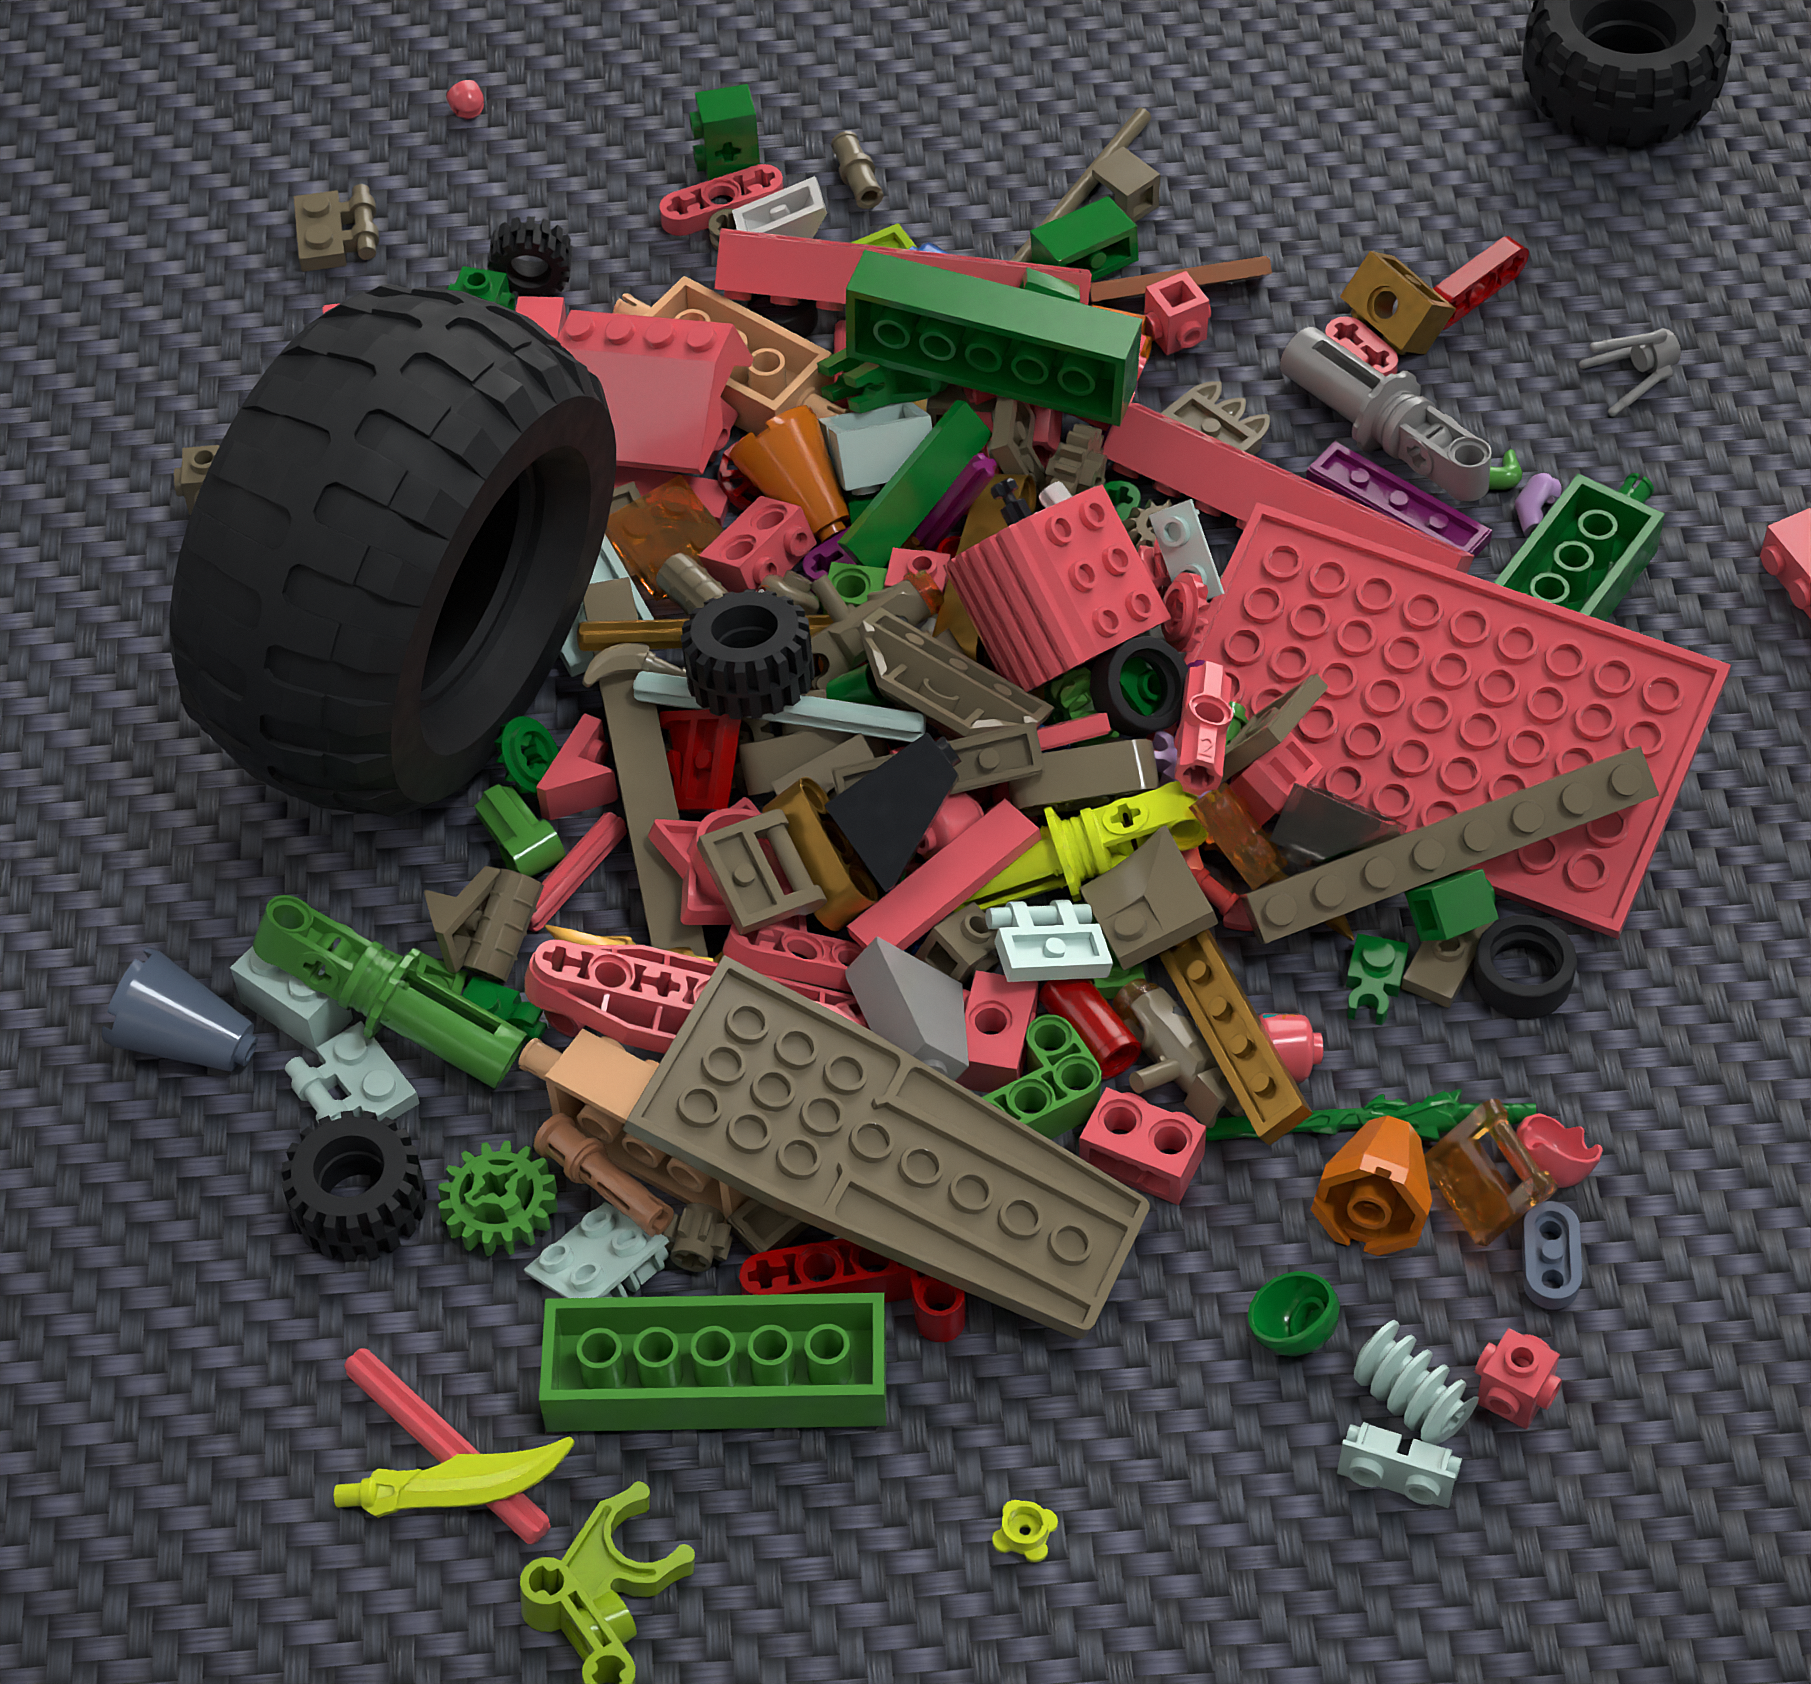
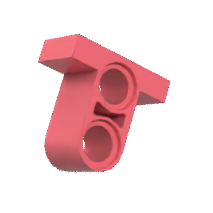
[1205,732,1323,845]

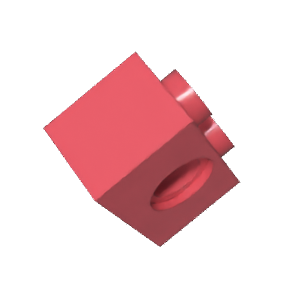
[955,970,1038,1093]

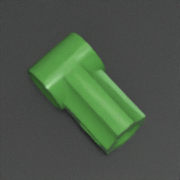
[474,784,566,877]

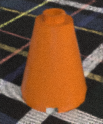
[729,405,850,543]

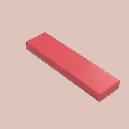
[847,799,1042,951]

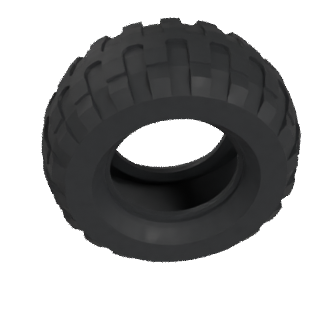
[169,284,616,818]

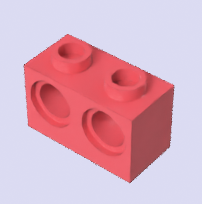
[699,496,817,593]
[1079,1087,1206,1205]

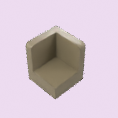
[1092,147,1160,223]

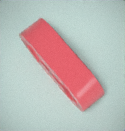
[1325,316,1398,376]

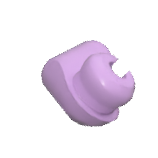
[1515,473,1562,538]

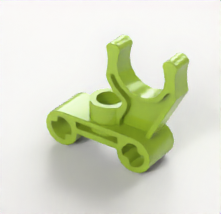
[520,1481,695,1684]

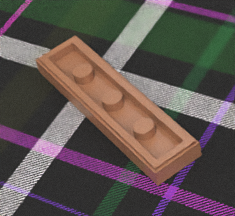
[1088,256,1272,304]

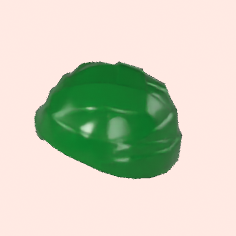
[1248,1271,1340,1357]

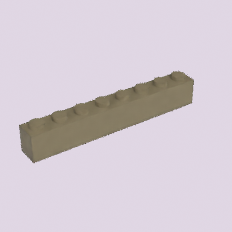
[1240,746,1659,944]

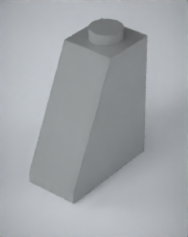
[845,936,969,1081]

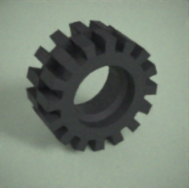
[488,216,572,297]

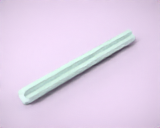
[633,671,926,743]

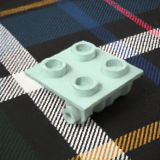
[523,1202,669,1298]

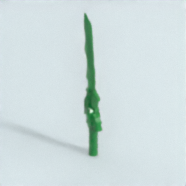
[1202,1089,1536,1143]

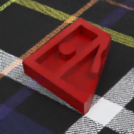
[659,709,741,814]

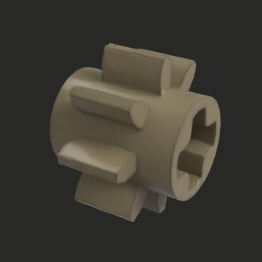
[663,1203,733,1272]

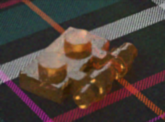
[1188,781,1289,891]

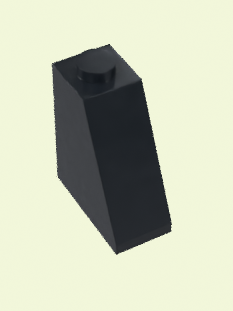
[824,732,962,893]

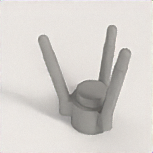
[1579,328,1681,417]

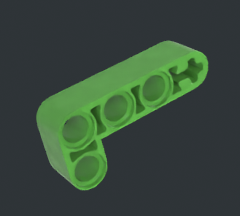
[981,1015,1102,1140]

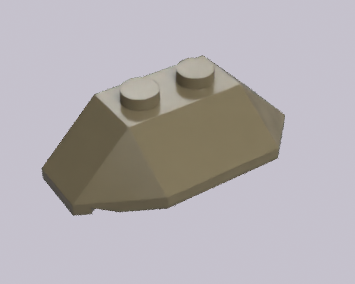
[859,607,1054,741]

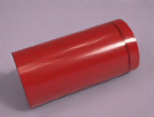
[1039,978,1142,1079]

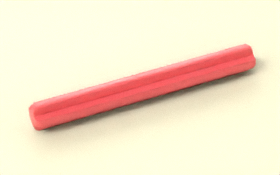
[344,1348,551,1544]

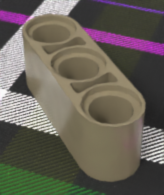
[737,728,889,796]
[1007,739,1160,817]

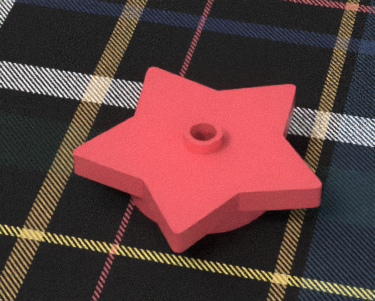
[648,797,807,954]

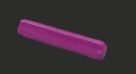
[914,453,997,551]

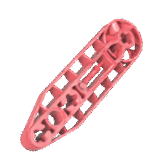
[525,939,870,1054]

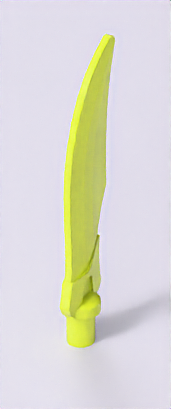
[334,1437,574,1518]

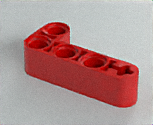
[739,1238,965,1342]

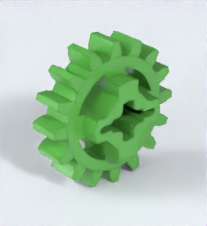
[438,1141,558,1256]

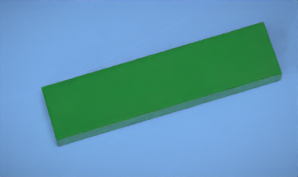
[837,400,992,568]

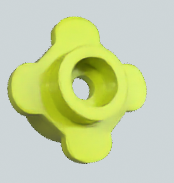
[992,1500,1058,1563]

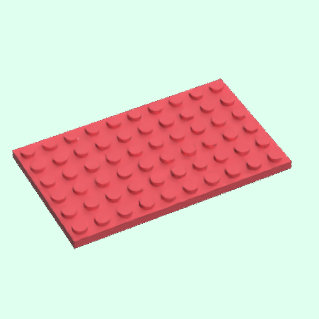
[1146,502,1731,939]

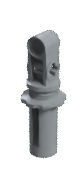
[1280,327,1492,501]

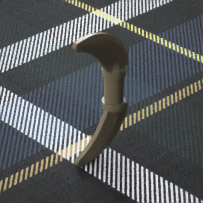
[582,643,687,687]

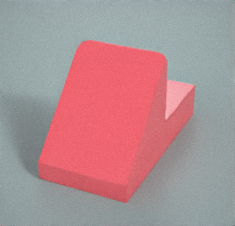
[536,713,618,821]

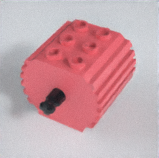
[943,478,1171,692]

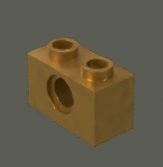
[1340,251,1456,355]

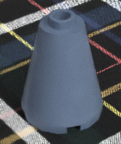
[101,947,259,1072]

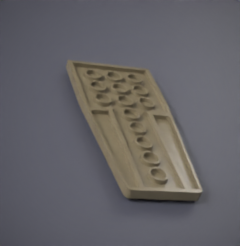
[623,955,1150,1339]

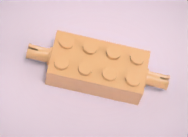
[613,276,851,437]
[518,1028,751,1224]

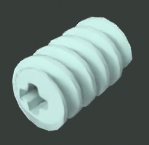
[1354,1320,1479,1445]

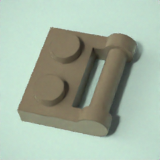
[697,809,827,936]

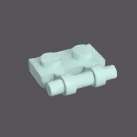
[986,900,1113,982]
[285,1021,420,1123]

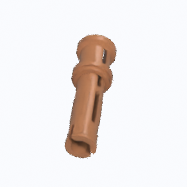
[533,1113,674,1237]

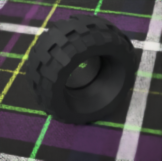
[1522,0,1732,147]

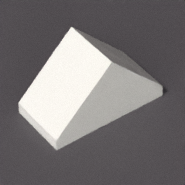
[732,176,827,239]

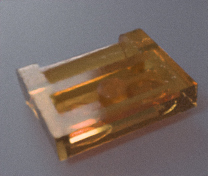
[1424,1099,1558,1246]

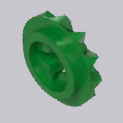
[494,716,559,797]

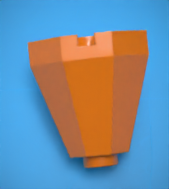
[1311,1115,1432,1256]

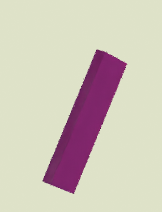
[1306,441,1492,560]

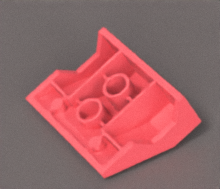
[557,310,754,475]

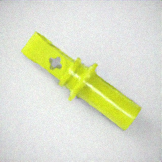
[953,781,1210,913]

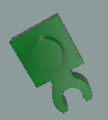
[1346,933,1409,1026]

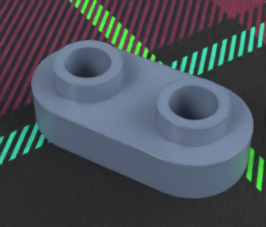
[1522,1201,1582,1309]

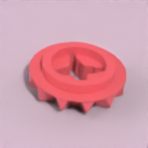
[1161,572,1210,652]

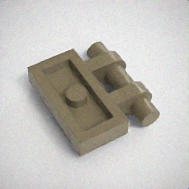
[293,184,379,272]

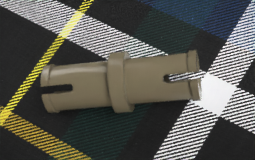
[831,131,884,209]

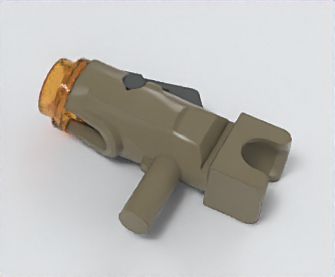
[809,569,944,690]
[1113,978,1245,1128]

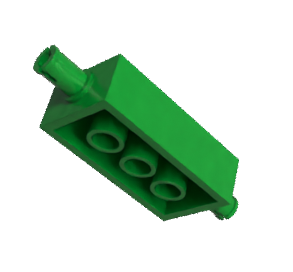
[1494,473,1665,622]

